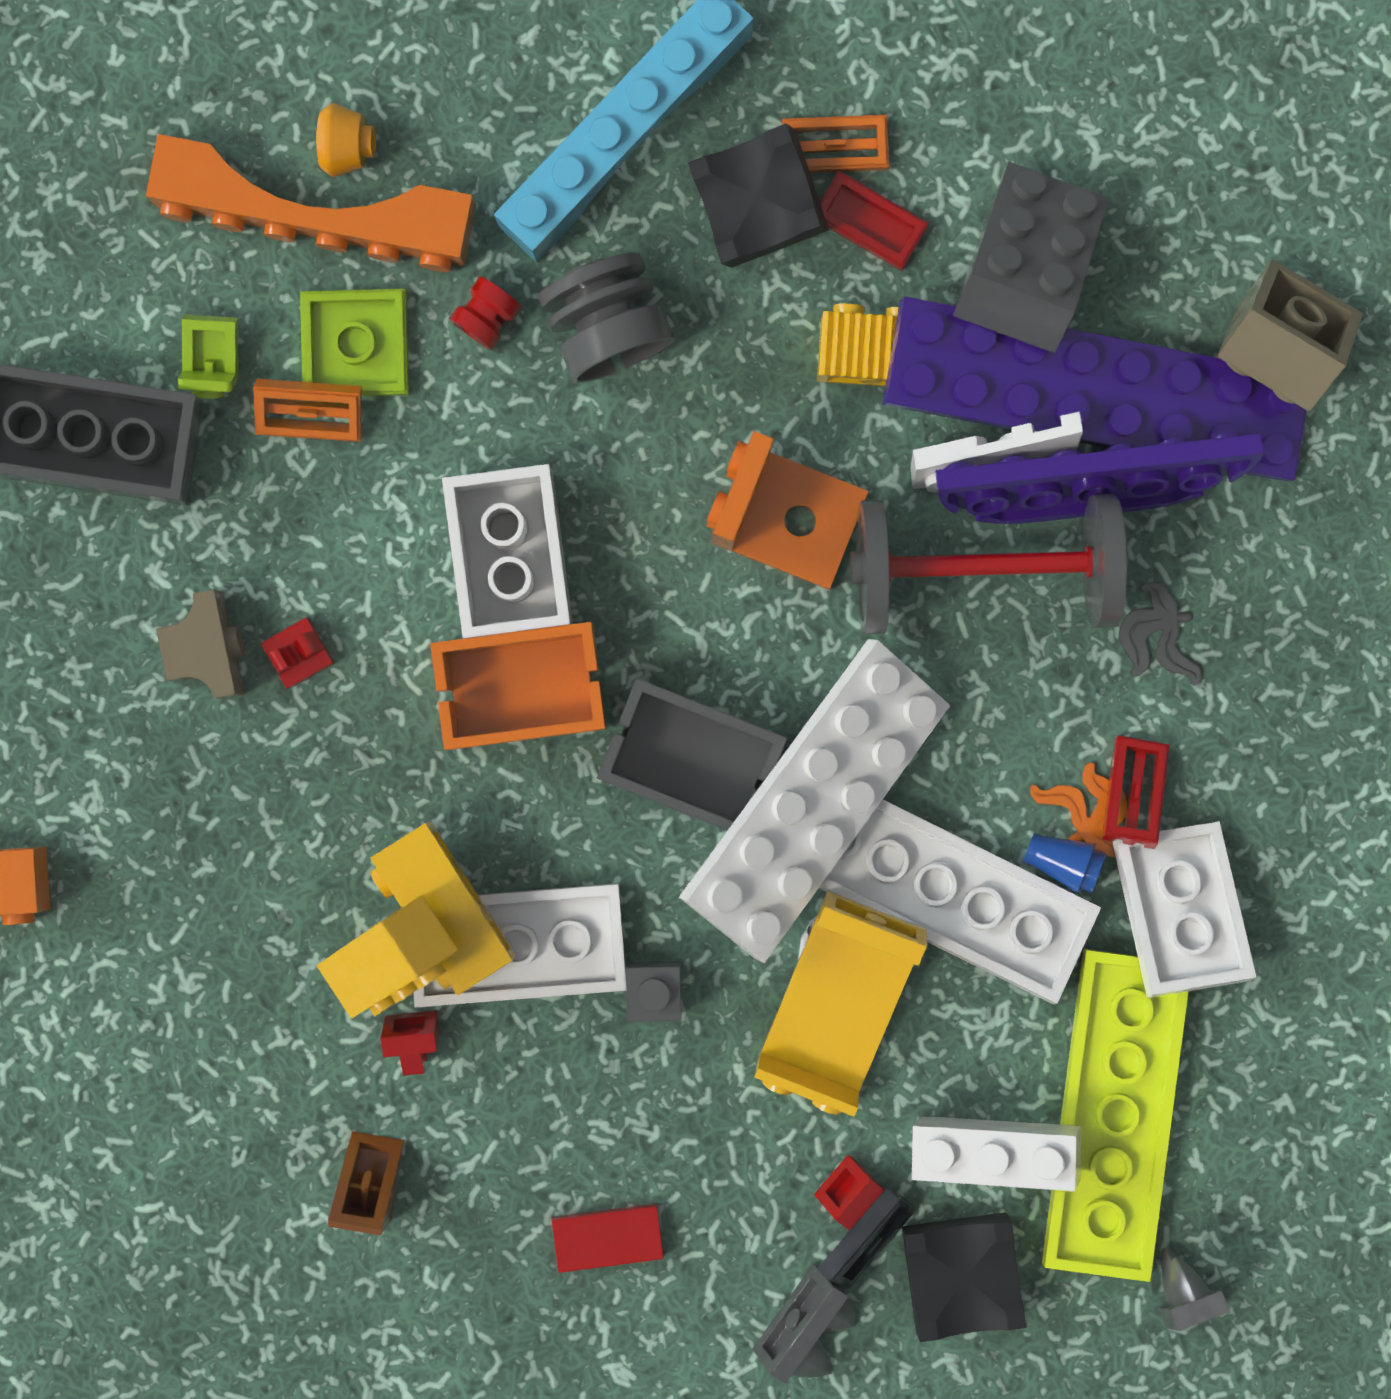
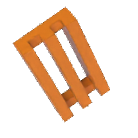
[781,115,889,173]
[253,379,363,442]

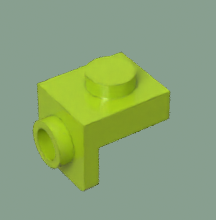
[178,314,239,399]

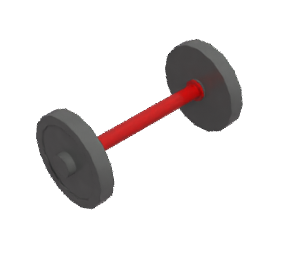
[850,494,1128,634]

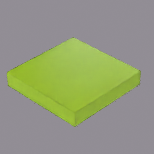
[300,289,410,397]

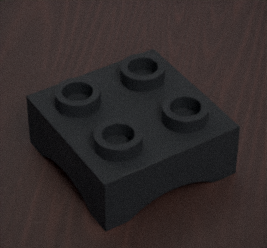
[688,123,829,268]
[902,1212,1027,1342]

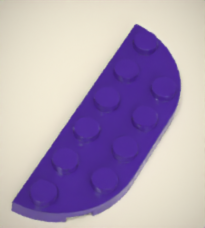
[935,431,1264,524]

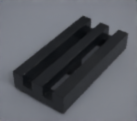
[817,1188,915,1288]

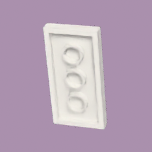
[413,883,627,1007]

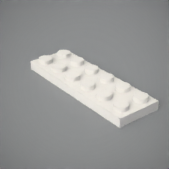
[679,639,950,963]
[819,800,1101,1004]

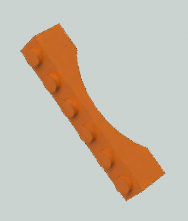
[146,134,477,273]

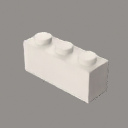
[912,1117,1081,1191]

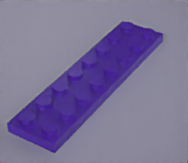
[882,296,1307,482]

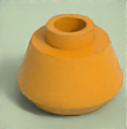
[316,103,376,177]

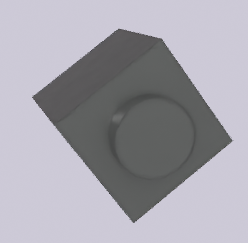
[626,961,682,1022]

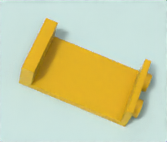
[754,891,927,1117]

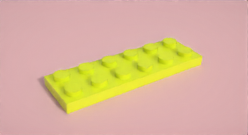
[1042,948,1189,1282]

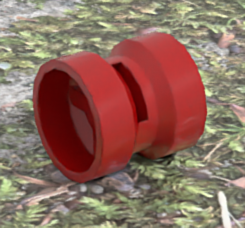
[449,276,522,351]

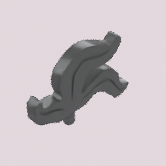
[1119,582,1201,686]

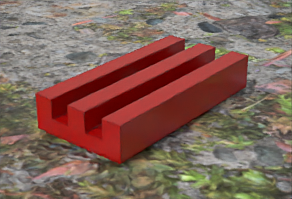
[1101,735,1170,849]

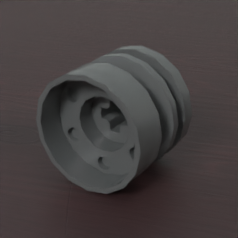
[538,252,675,383]

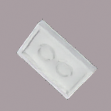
[1112,821,1256,998]

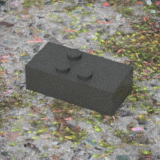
[0,364,203,506]

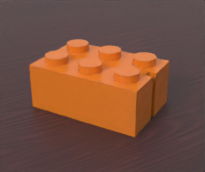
[430,622,608,750]

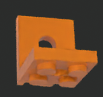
[706,431,869,590]

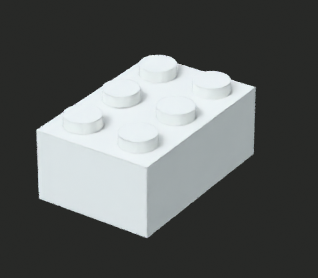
[442,464,573,639]

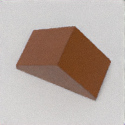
[328,1131,404,1235]

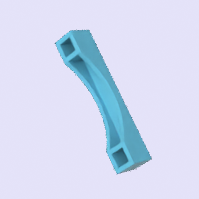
[494,0,754,263]

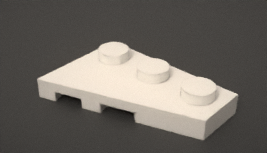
[910,412,1083,493]

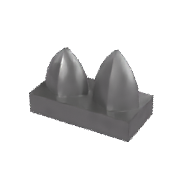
[1159,1247,1230,1331]
[752,1264,855,1384]

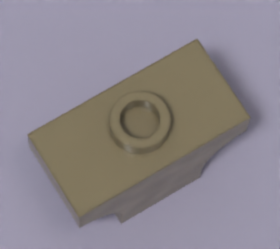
[156,589,244,699]

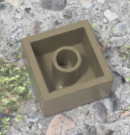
[1217,259,1363,412]

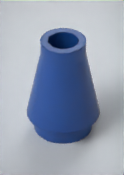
[1023,833,1106,893]

